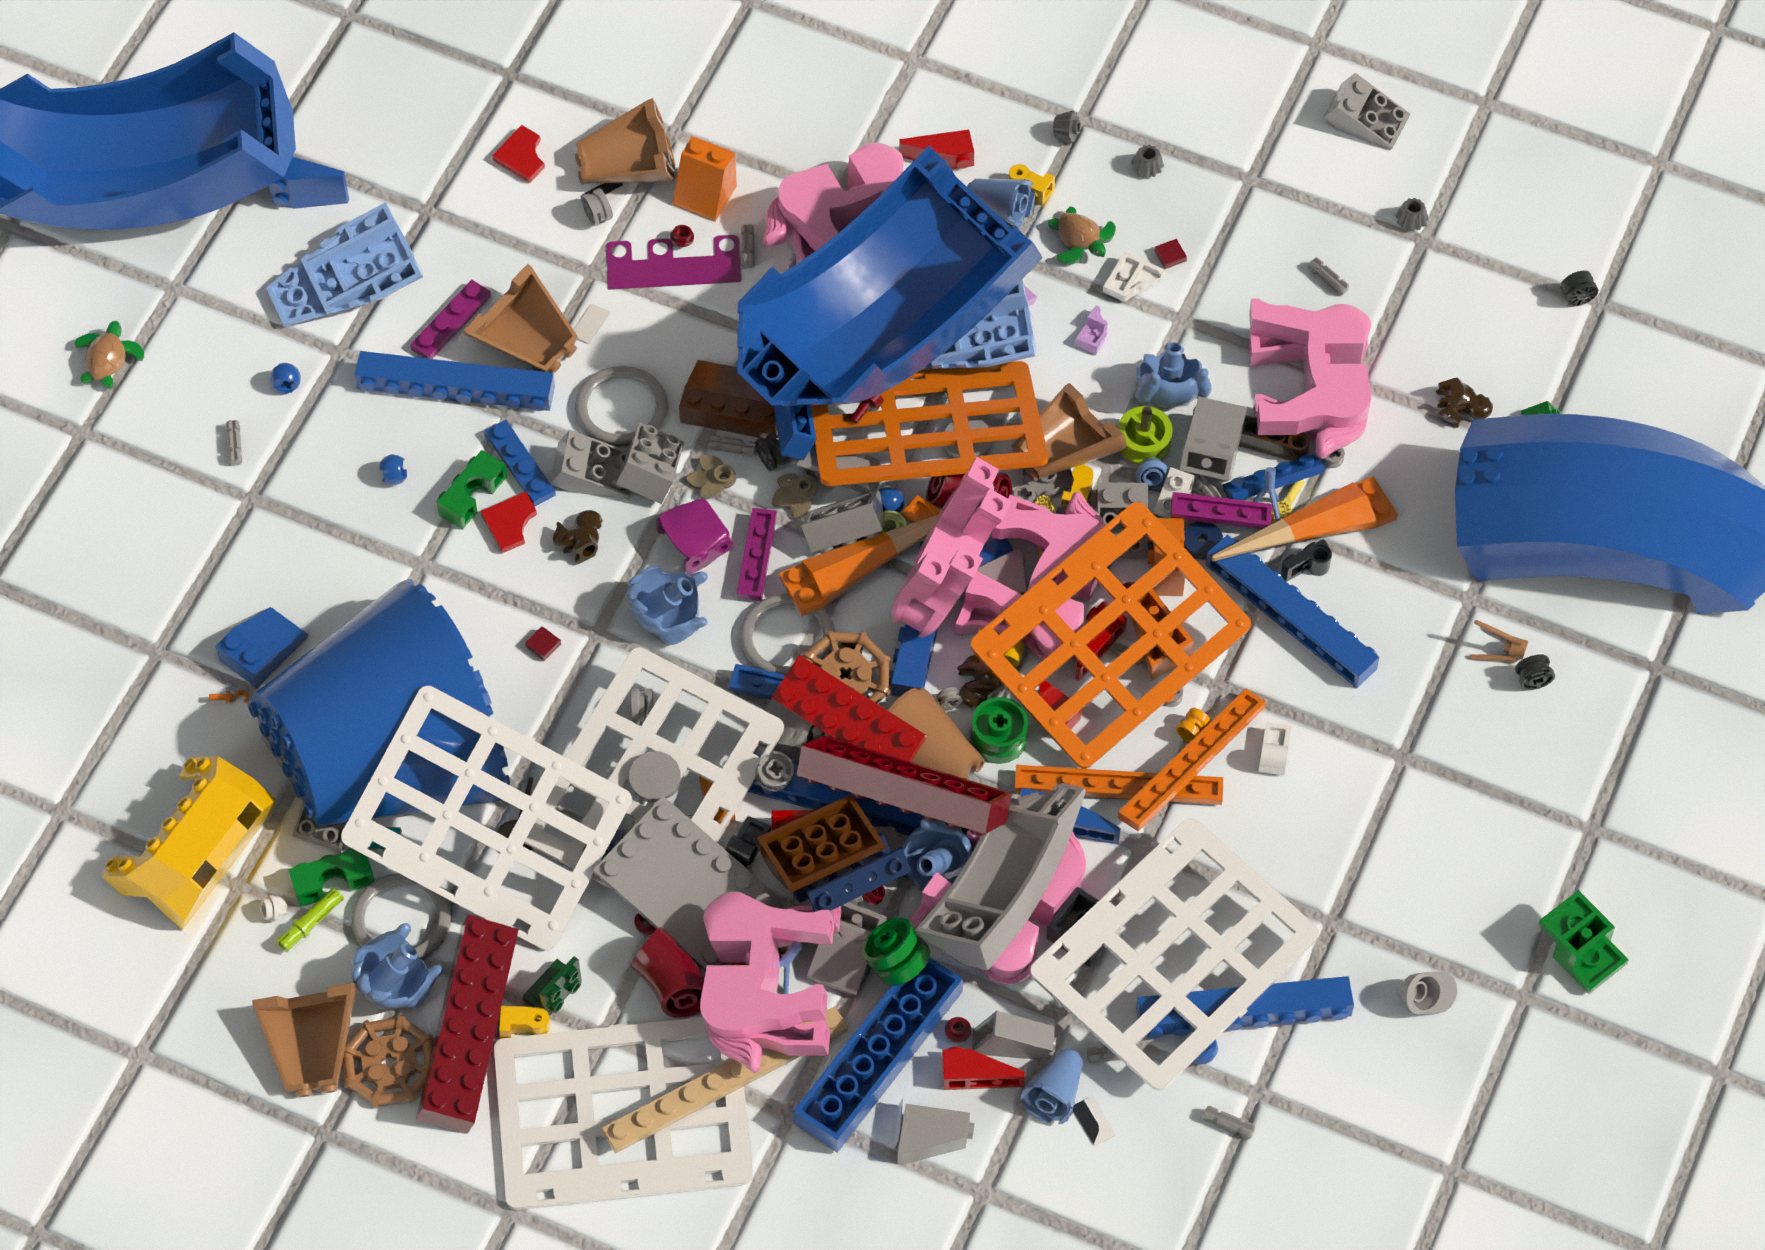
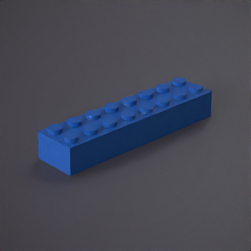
[793,958,963,1153]

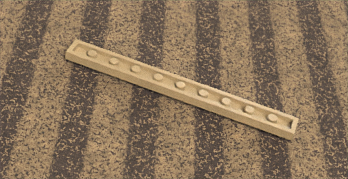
[602,1006,849,1154]

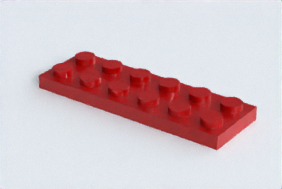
[771,655,928,762]

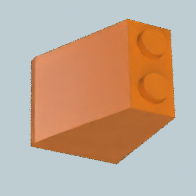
[673,136,737,222]

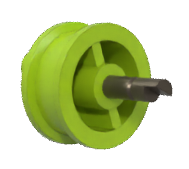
[1118,406,1173,465]

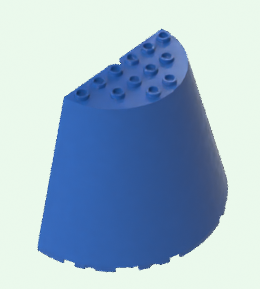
[248,579,510,826]

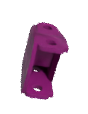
[656,499,733,574]

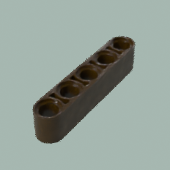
[1193,406,1310,461]

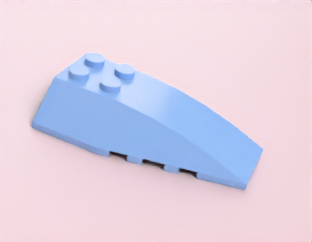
[266,202,423,327]
[922,279,1037,369]

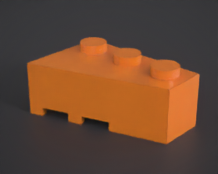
[1148,518,1185,596]
[1131,589,1194,680]

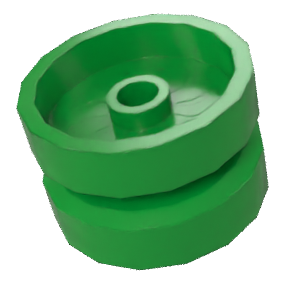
[971,697,1029,764]
[861,917,931,986]

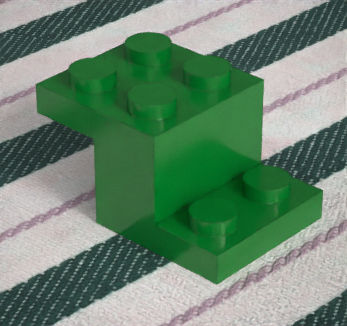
[1538,890,1629,994]

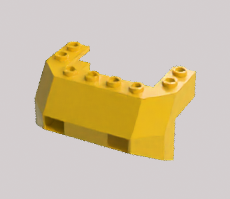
[101,756,276,931]

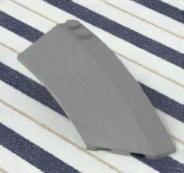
[915,783,1086,970]

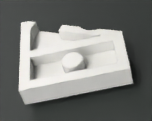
[1103,252,1166,302]

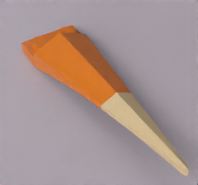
[1211,476,1398,561]
[779,515,938,617]

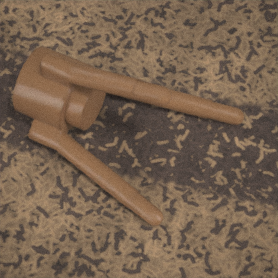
[1469,620,1528,663]

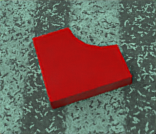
[492,125,545,183]
[481,492,537,554]

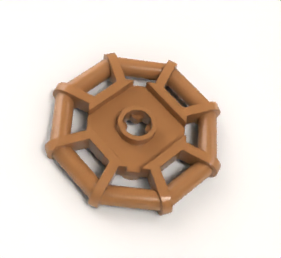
[801,630,891,704]
[343,1015,435,1108]

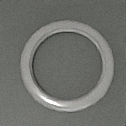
[575,366,668,446]
[740,594,836,675]
[351,873,451,959]

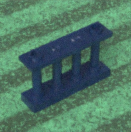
[793,832,911,912]

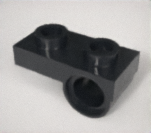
[1281,539,1332,582]
[725,816,771,870]

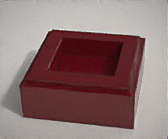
[1154,238,1187,269]
[525,626,561,661]

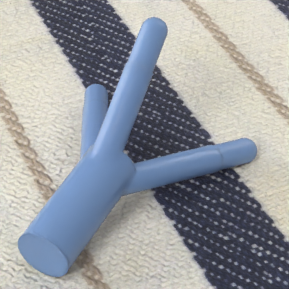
[1253,467,1280,521]
[779,941,802,994]

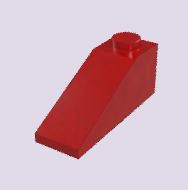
[899,129,975,169]
[1075,601,1127,681]
[942,1046,1025,1090]

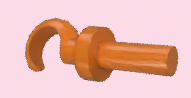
[209,690,249,703]

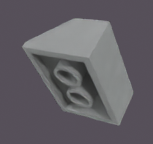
[797,443,881,494]
[801,489,885,553]

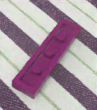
[410,279,491,359]
[1170,492,1272,529]
[737,508,777,601]

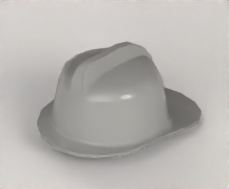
[1397,972,1457,1015]

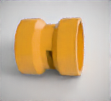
[1176,708,1211,743]

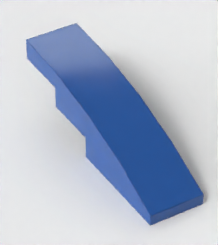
[1020,788,1121,845]

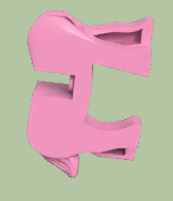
[763,143,904,264]
[1249,299,1371,459]
[892,457,1012,638]
[955,492,1105,660]
[909,829,1086,984]
[700,892,841,1073]

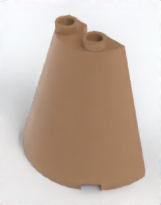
[575,98,677,185]
[463,264,578,374]
[1011,383,1126,482]
[888,687,985,780]
[252,983,356,1097]

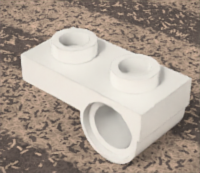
[1153,467,1195,518]
[1259,722,1292,775]

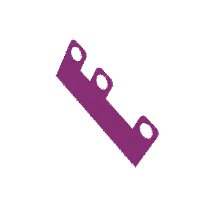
[606,235,741,290]

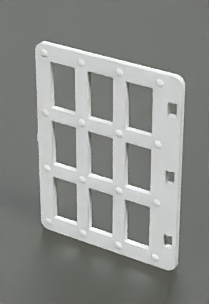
[524,647,784,888]
[341,686,632,950]
[1030,818,1319,1090]
[494,1017,753,1210]

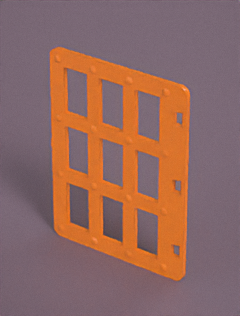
[811,361,1048,486]
[970,502,1251,769]

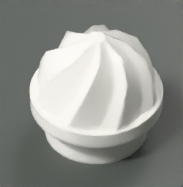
[261,895,287,922]

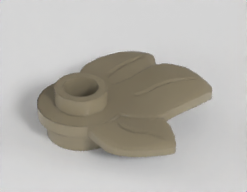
[686,455,736,498]
[772,473,818,519]

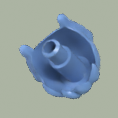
[1135,342,1212,407]
[627,566,708,645]
[901,819,974,892]
[351,923,443,1010]

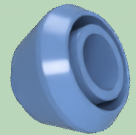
[1135,457,1169,490]

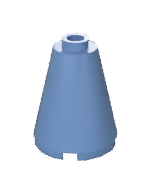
[967,178,1035,227]
[1020,1049,1083,1124]

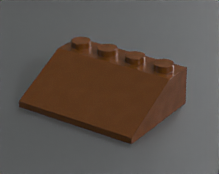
[679,360,778,439]
[757,794,886,893]

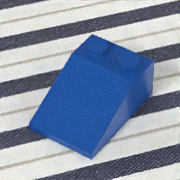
[269,156,349,209]
[215,607,309,688]

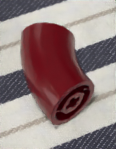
[926,473,1013,510]
[630,927,704,1018]

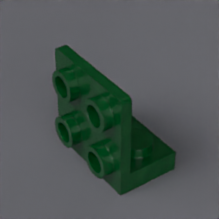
[522,956,582,1016]

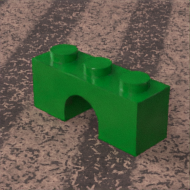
[437,450,507,530]
[288,848,375,907]

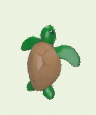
[1048,206,1116,264]
[74,321,144,389]

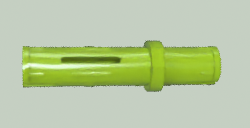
[276,887,344,953]

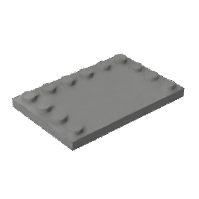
[592,796,781,972]

